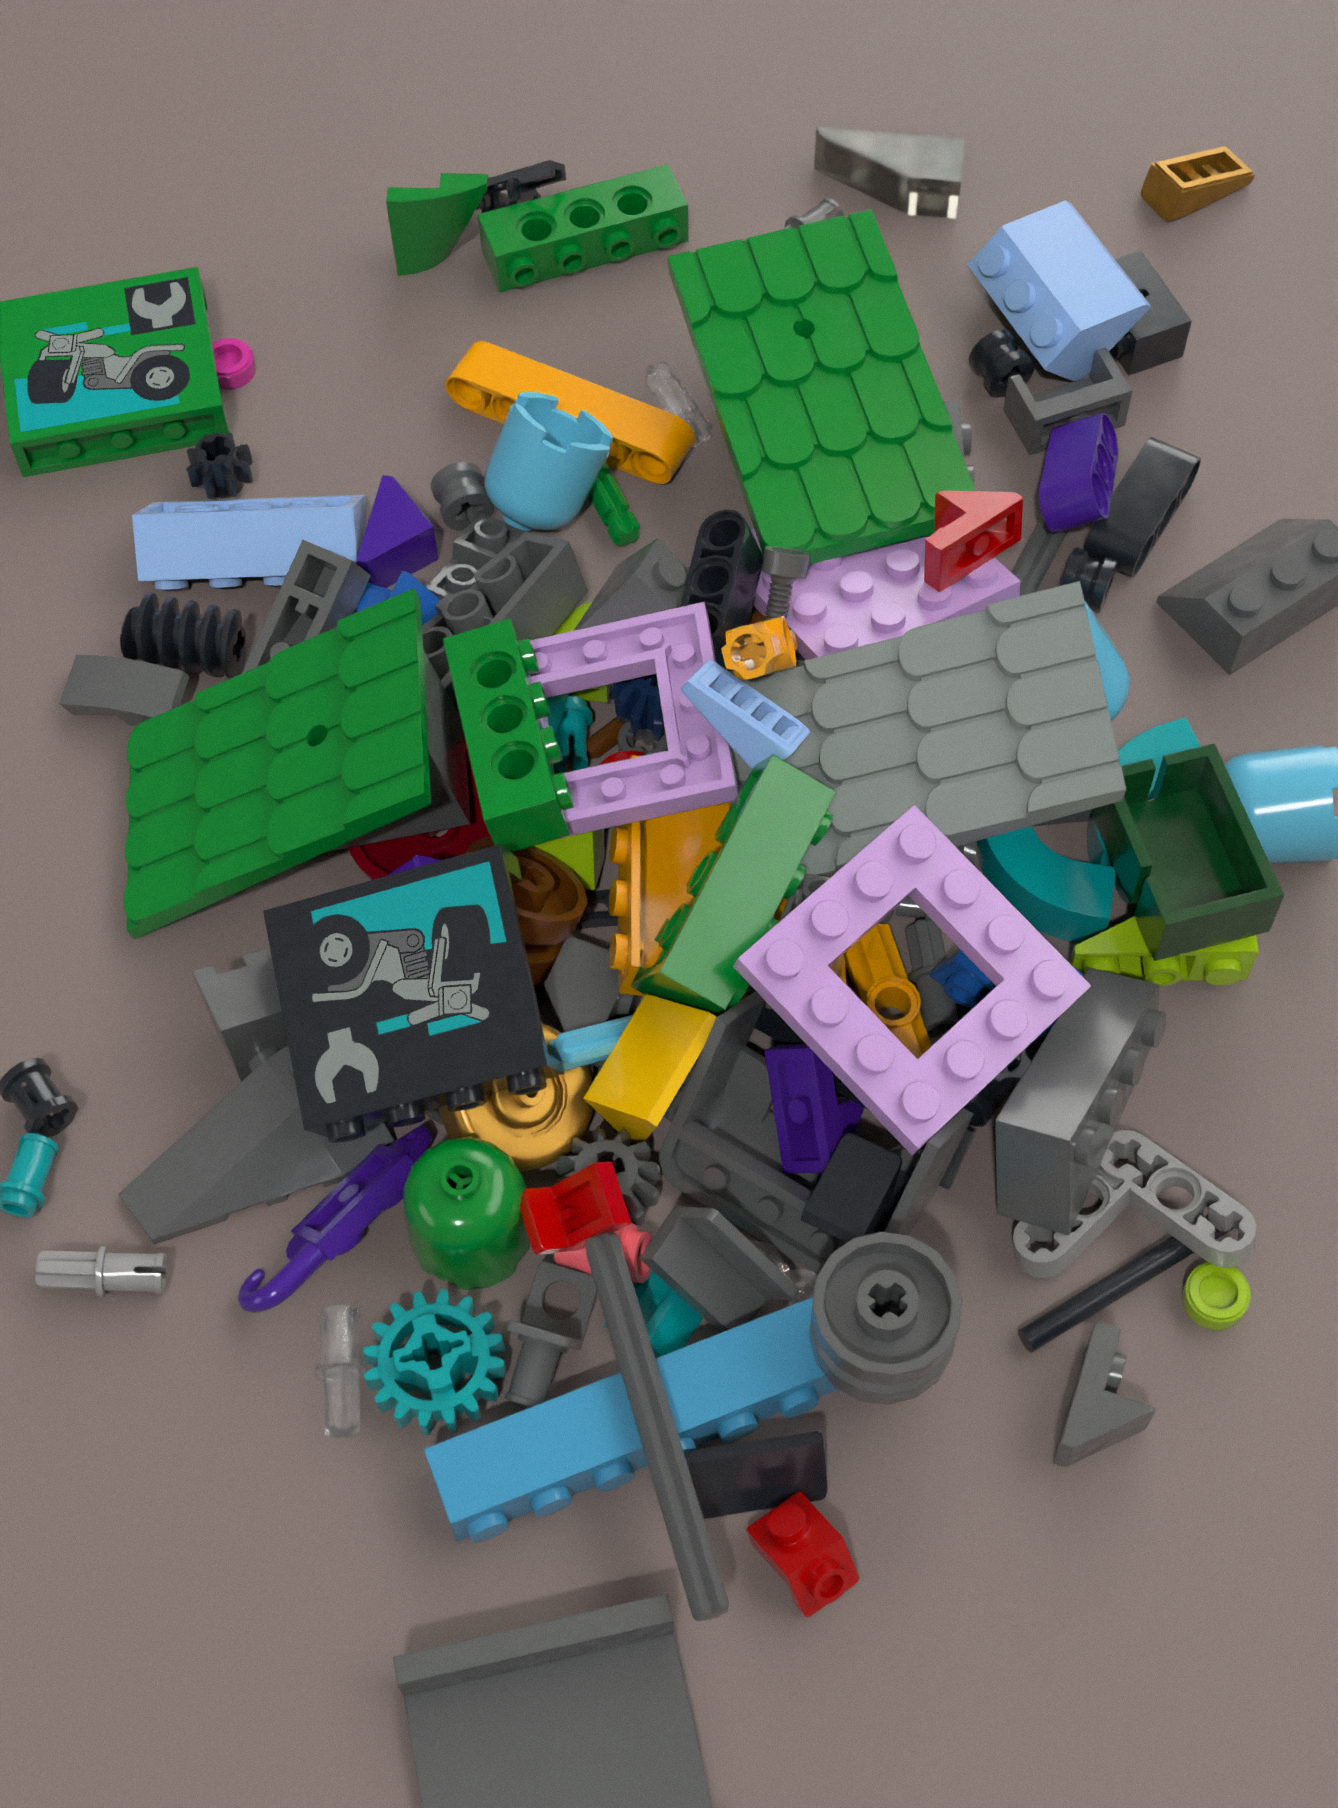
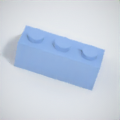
[967,200,1151,382]

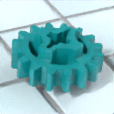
[363,1289,507,1436]

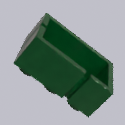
[1091,743,1284,961]

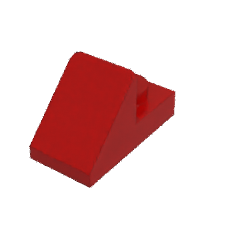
[924,491,1024,592]

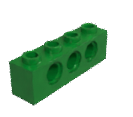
[478,164,689,293]
[443,618,574,852]

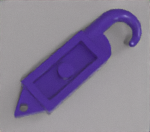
[238,1125,433,1313]

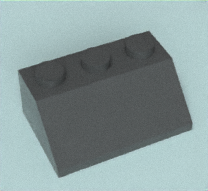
[1156,519,1338,675]

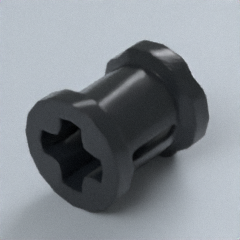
[0,1058,78,1137]

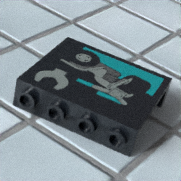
[263,844,564,1143]

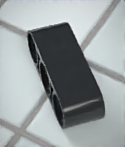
[1084,437,1201,577]
[680,509,763,671]

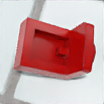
[520,1162,631,1254]
[745,1491,859,1617]

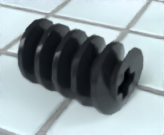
[120,592,247,679]

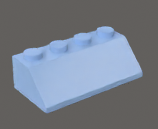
[132,495,366,590]

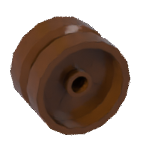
[465,837,588,986]

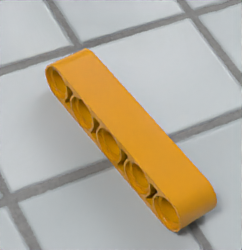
[445,341,696,484]

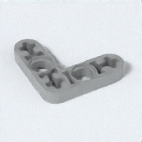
[1013,1130,1256,1278]

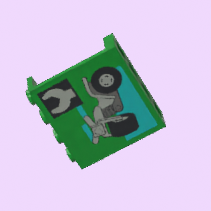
[0,267,230,477]

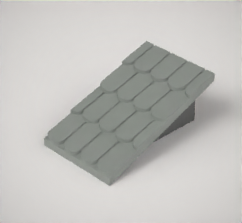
[729,581,1126,878]

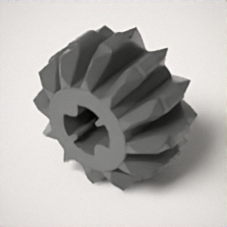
[554,1126,661,1226]

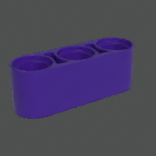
[1039,412,1119,533]

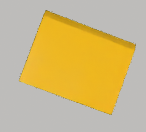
[583,994,717,1145]

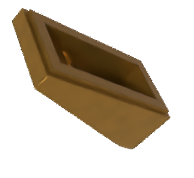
[1141,146,1255,222]

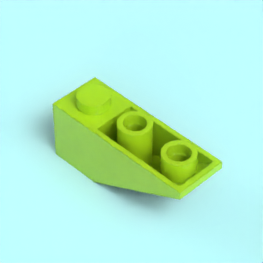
[1070,916,1259,986]

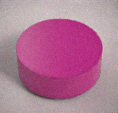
[212,338,256,389]

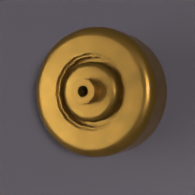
[439,1023,593,1172]

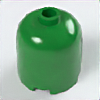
[403,1137,530,1290]

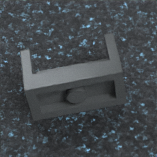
[1003,348,1133,456]

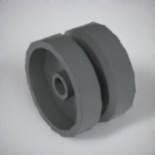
[809,1232,963,1405]

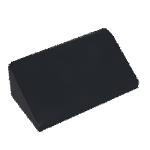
[689,1431,828,1519]

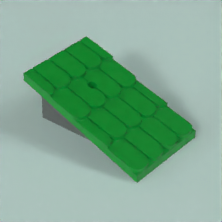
[667,209,975,565]
[123,588,470,939]

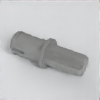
[35,1246,167,1297]

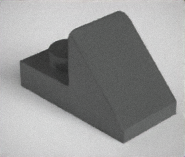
[1053,1322,1156,1467]

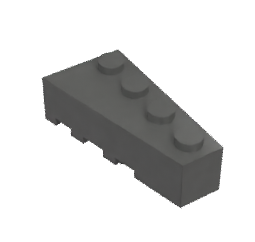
[422,532,588,718]
[995,968,1166,1235]

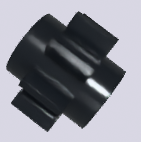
[186,433,253,499]

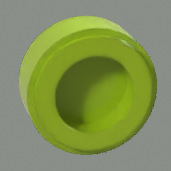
[1182,1262,1251,1330]

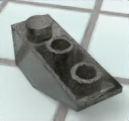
[814,127,965,219]

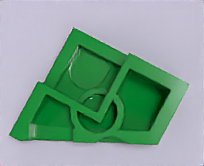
[386,173,488,276]

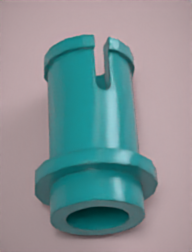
[553,696,593,772]
[0,1133,59,1218]

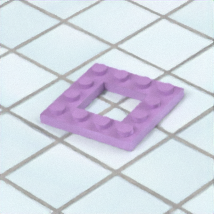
[530,602,738,839]
[733,805,1091,1155]

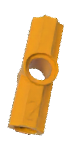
[721,616,798,681]
[845,923,932,1059]

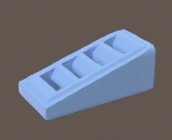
[680,659,810,770]

